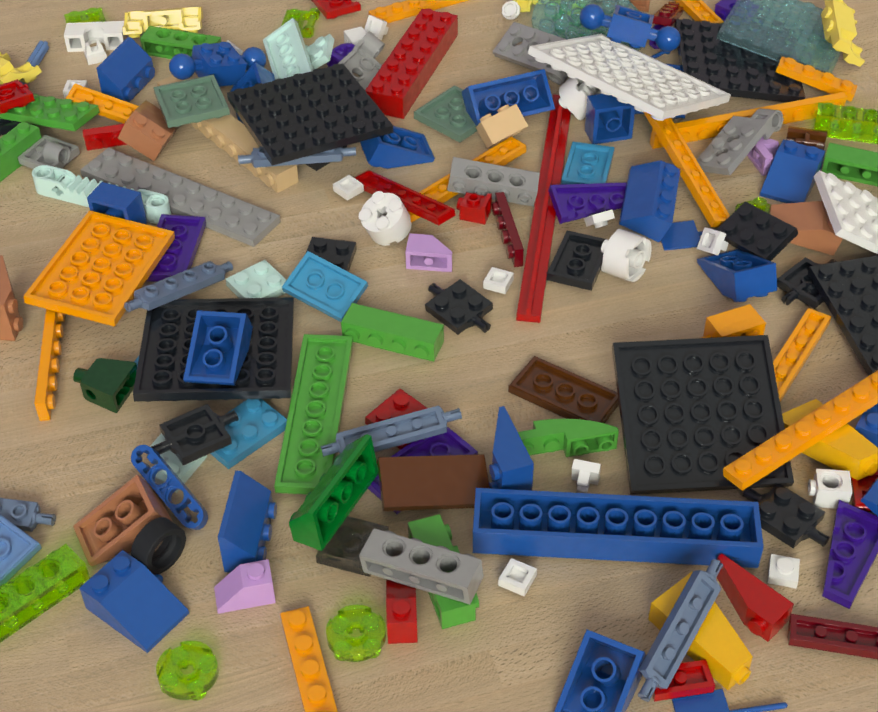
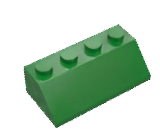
[289,434,378,551]

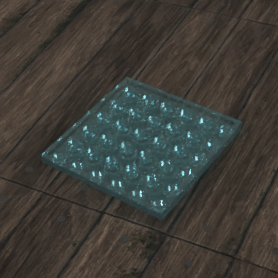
[716,0,841,74]

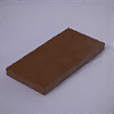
[508,356,619,423]
[377,454,490,511]

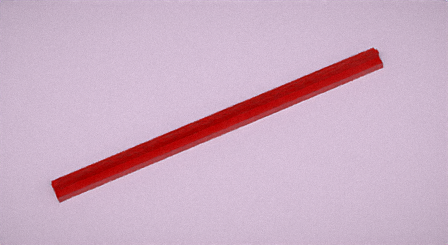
[516,94,571,323]

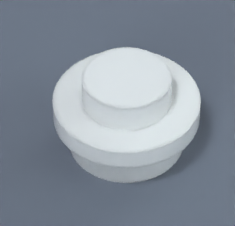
[502,1,520,20]

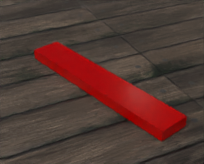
[355,170,456,226]

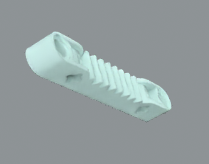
[32,165,171,225]

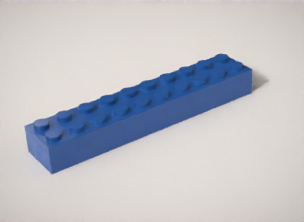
[472,488,764,568]

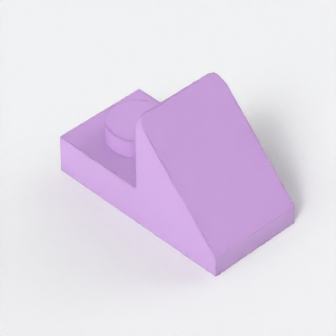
[747,137,779,176]

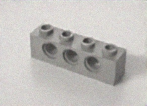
[447,157,540,207]
[359,528,484,605]

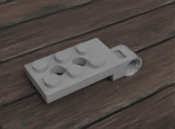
[493,22,568,85]
[338,31,385,90]
[697,108,783,175]

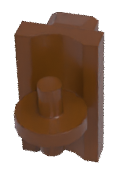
[786,126,827,150]

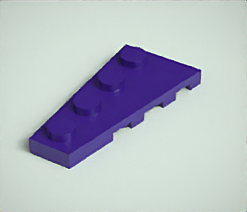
[548,182,627,224]
[822,500,878,609]

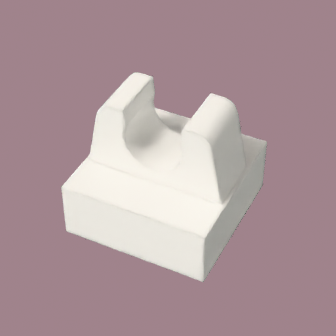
[364,15,389,40]
[83,40,107,65]
[697,227,729,256]
[572,459,601,493]

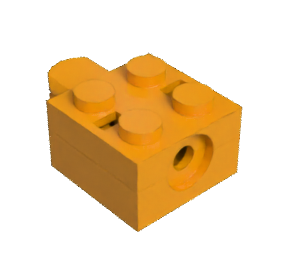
[701,304,766,338]

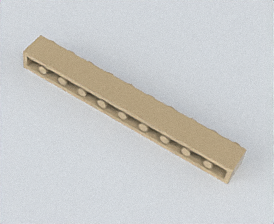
[157,75,299,193]

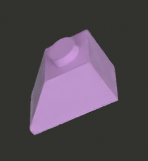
[405,233,452,272]
[214,559,276,614]

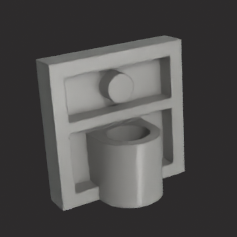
[18,135,80,169]

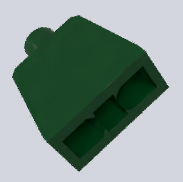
[73,358,137,413]

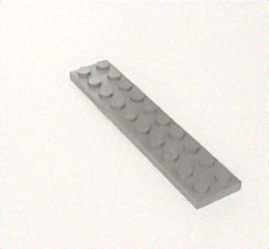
[80,147,280,247]

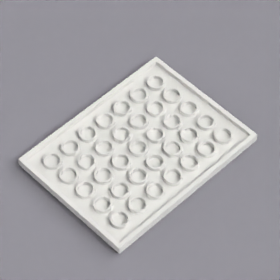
[528,34,731,121]

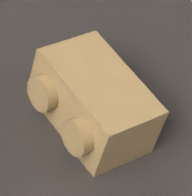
[476,104,528,149]

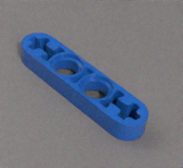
[131,445,208,530]

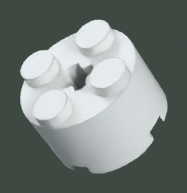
[558,78,603,121]
[359,191,412,246]
[601,229,652,282]

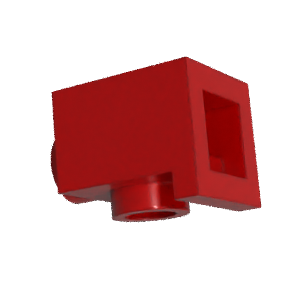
[457,192,492,225]

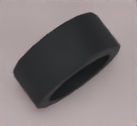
[131,517,186,575]

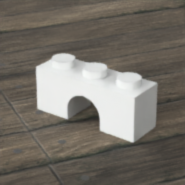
[64,21,127,52]

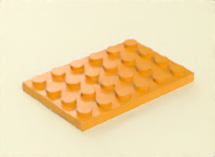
[23,210,175,327]

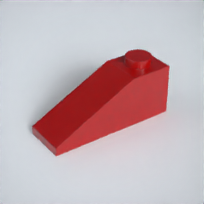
[717,553,794,642]
[386,579,418,644]

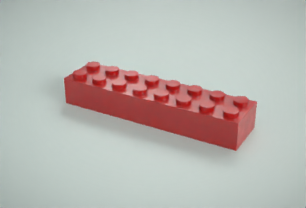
[365,9,458,119]

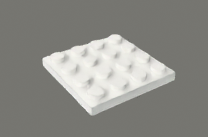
[814,170,878,254]

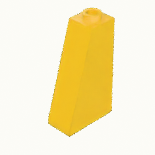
[782,399,878,481]
[648,571,753,690]

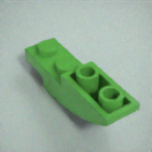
[518,419,619,457]

